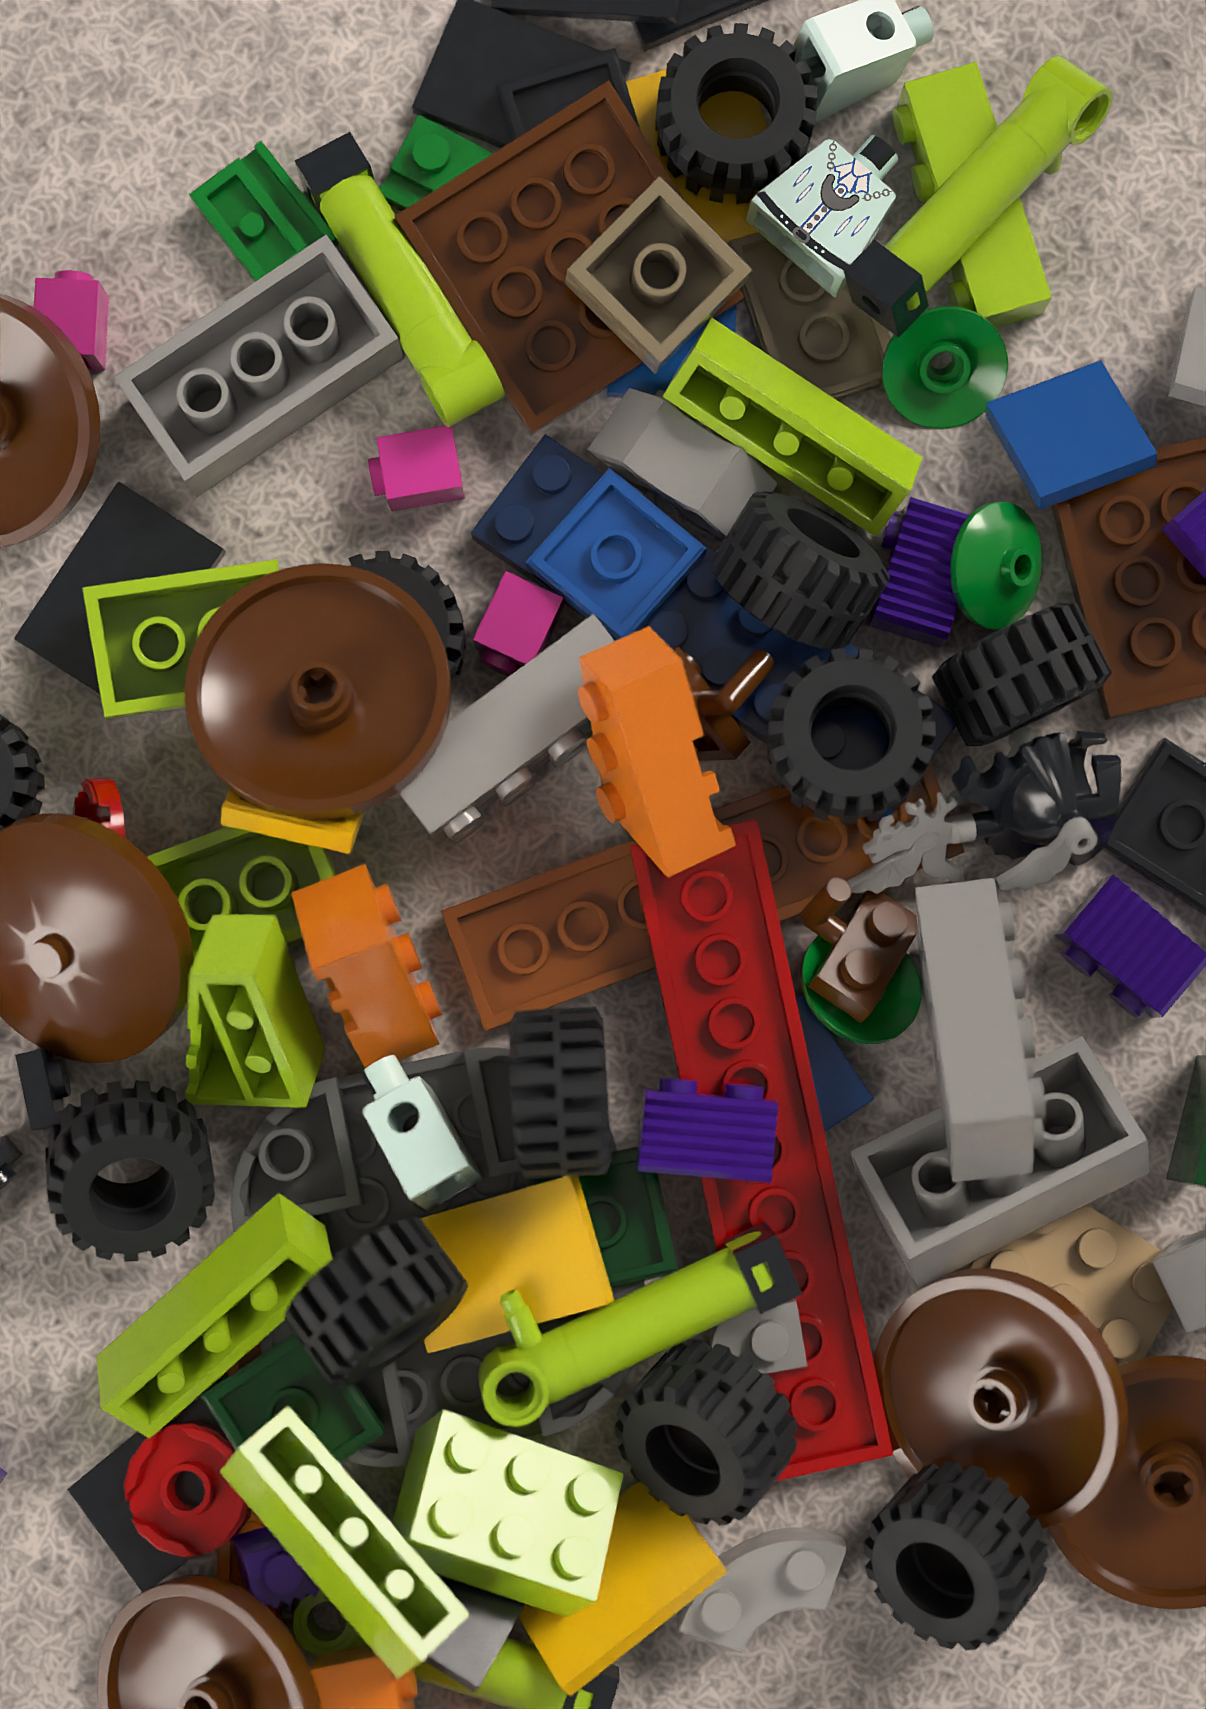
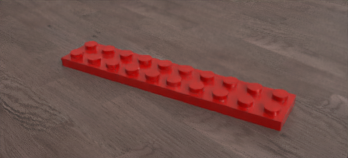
[629,819,893,1481]

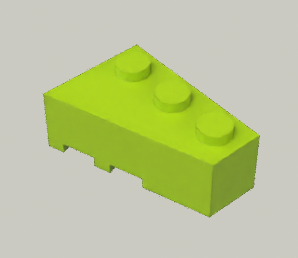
[185,915,326,1108]

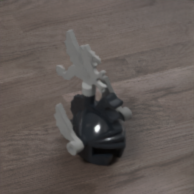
[847,727,1121,894]

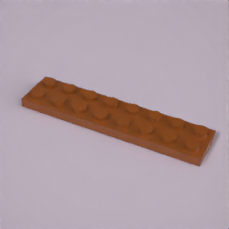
[441,763,965,1031]

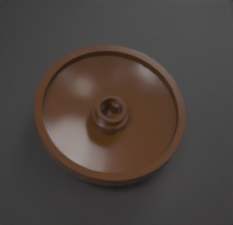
[0,294,100,548]
[185,563,452,820]
[0,813,194,1063]
[873,1268,1128,1529]
[1048,1355,1206,1609]
[97,1575,321,1709]

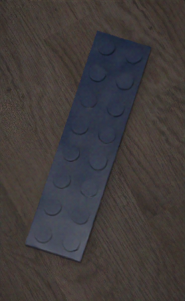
[471,434,957,823]

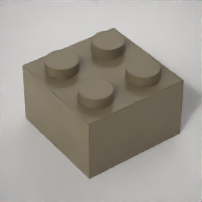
[565,176,752,374]

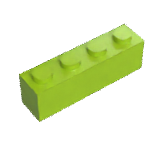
[892,61,1052,328]
[662,317,923,537]
[96,1193,332,1438]
[220,1406,470,1679]

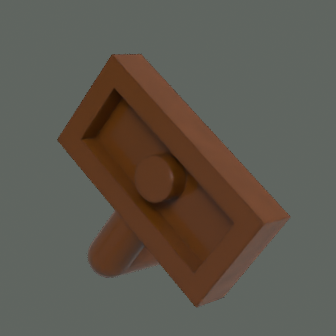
[670,646,775,761]
[801,877,917,1023]

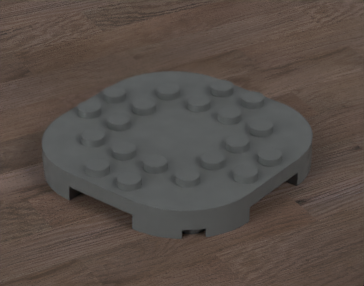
[231,1047,645,1467]

